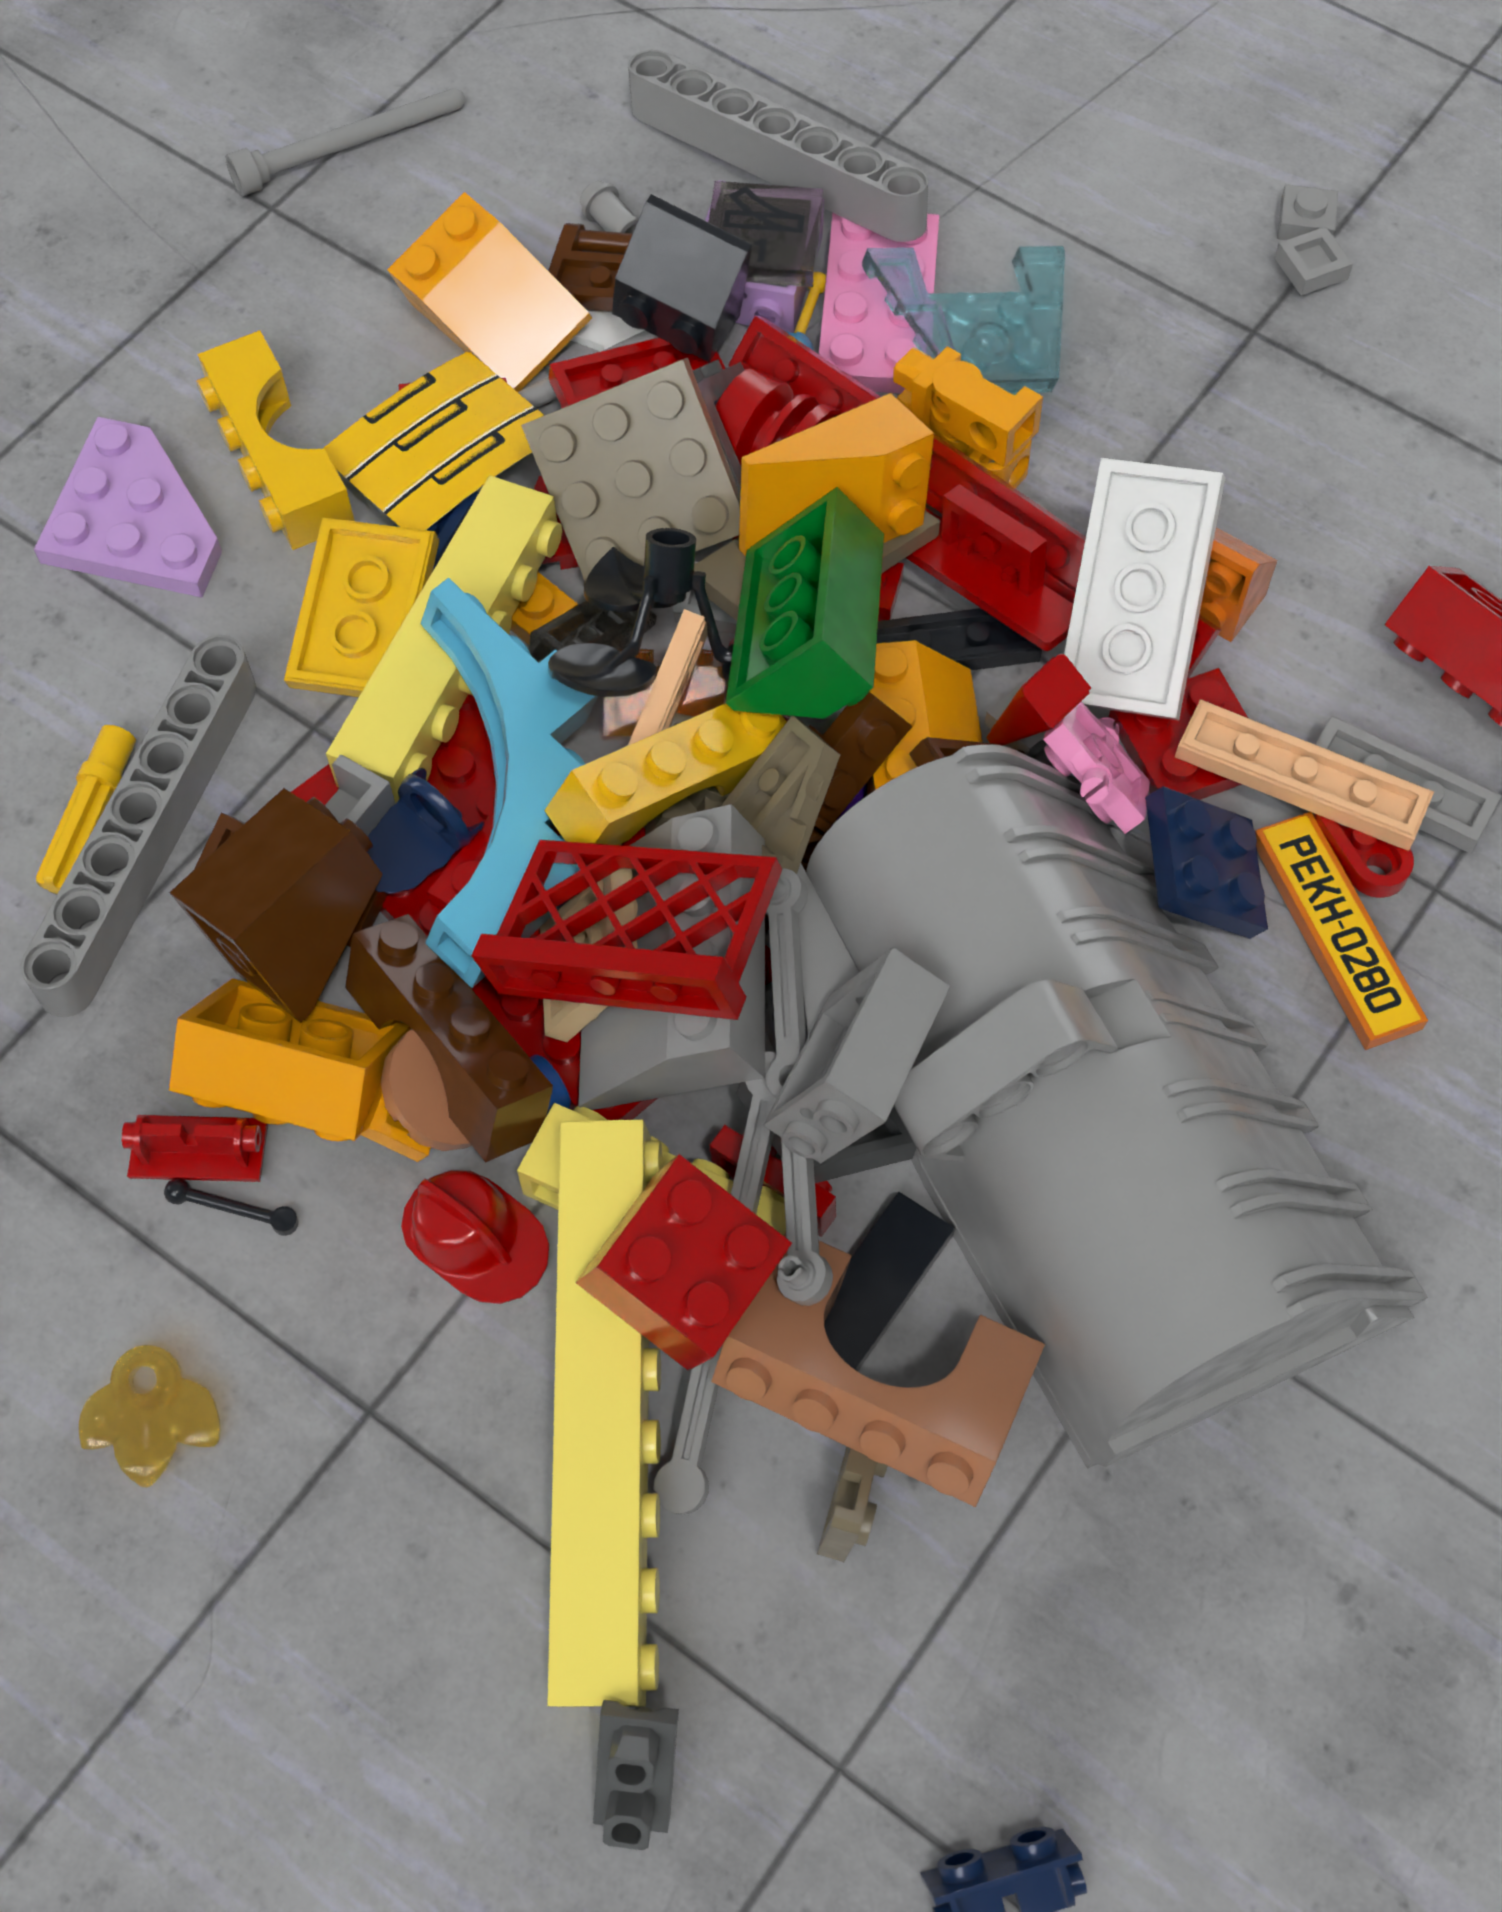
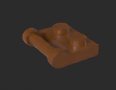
[548,223,633,312]

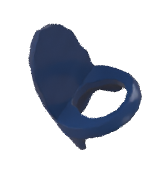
[367,768,484,894]

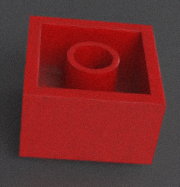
[575,1154,792,1371]

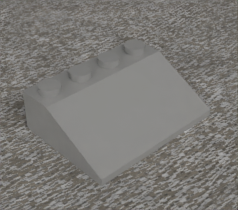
[578,804,765,1110]

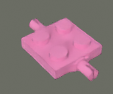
[1043,701,1150,834]

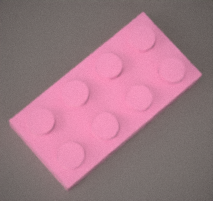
[819,213,939,394]

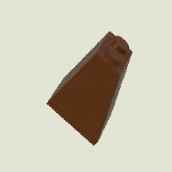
[169,788,383,1023]

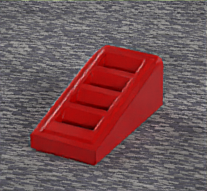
[986,654,1091,746]

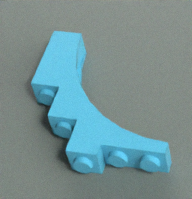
[420,578,598,988]

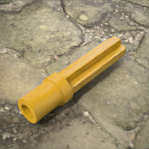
[36,725,136,894]

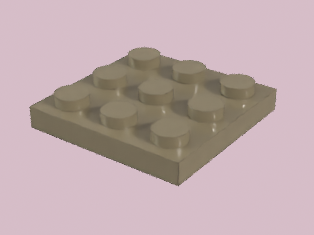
[521,358,740,582]

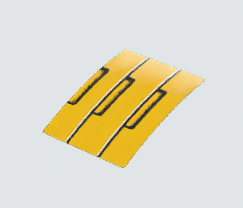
[324,352,545,530]

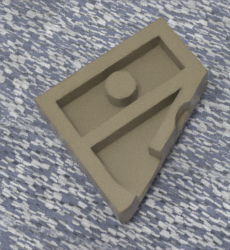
[721,716,840,874]
[817,1446,888,1562]

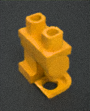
[893,346,1043,489]

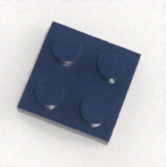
[1145,786,1268,939]

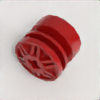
[715,368,842,465]

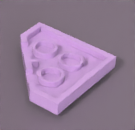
[34,417,222,597]

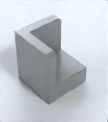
[325,755,395,836]

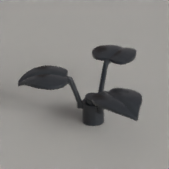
[548,528,734,697]

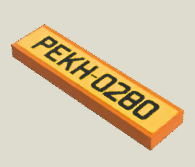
[1255,812,1428,1050]

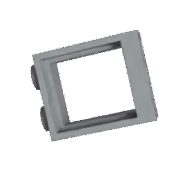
[763,947,950,1164]

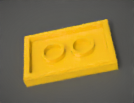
[284,517,440,697]

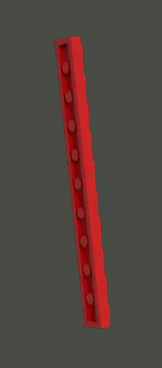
[728,315,1222,679]

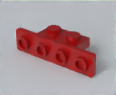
[906,484,1073,651]

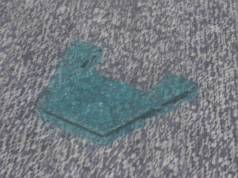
[862,246,1065,393]

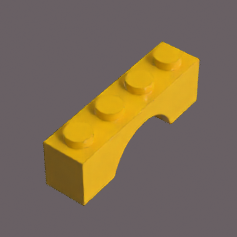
[196,330,355,550]
[544,703,787,845]

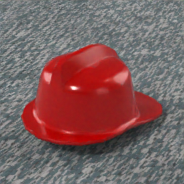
[401,1170,549,1304]

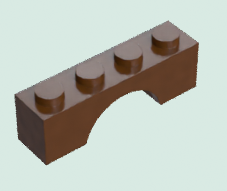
[345,914,553,1162]

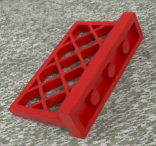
[471,840,783,1020]

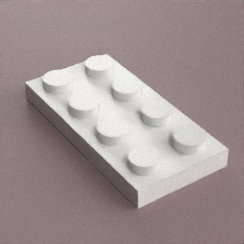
[1064,458,1226,721]

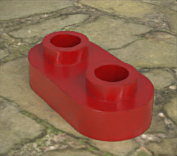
[1313,813,1414,898]

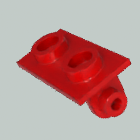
[121,1115,268,1182]

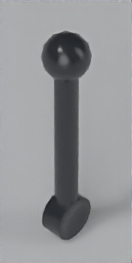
[164,1179,299,1236]

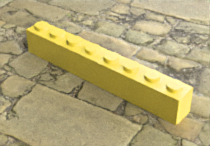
[548,1119,663,1707]

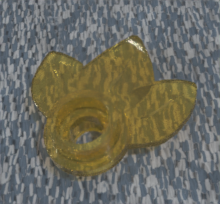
[78,1345,221,1488]

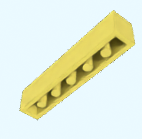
[326,475,562,804]

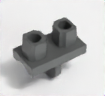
[593,1700,679,1850]

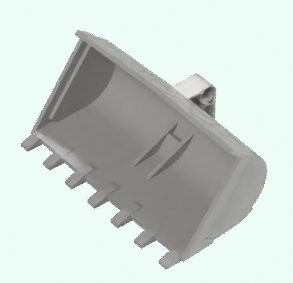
[806,745,1428,1469]

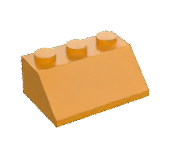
[867,640,983,795]
[169,978,411,1141]

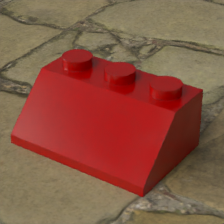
[1384,566,1502,727]

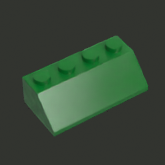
[726,487,884,719]

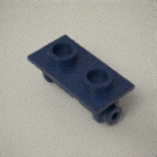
[920,1827,1087,1912]

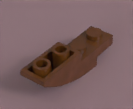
[765,691,912,932]

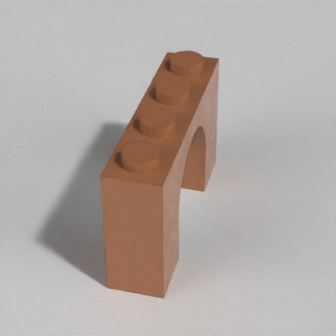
[711,1233,1045,1507]

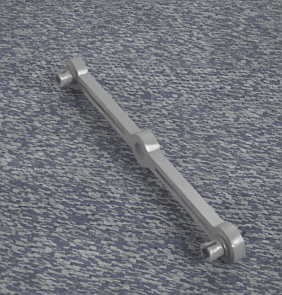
[766,869,833,1306]
[654,1051,790,1514]

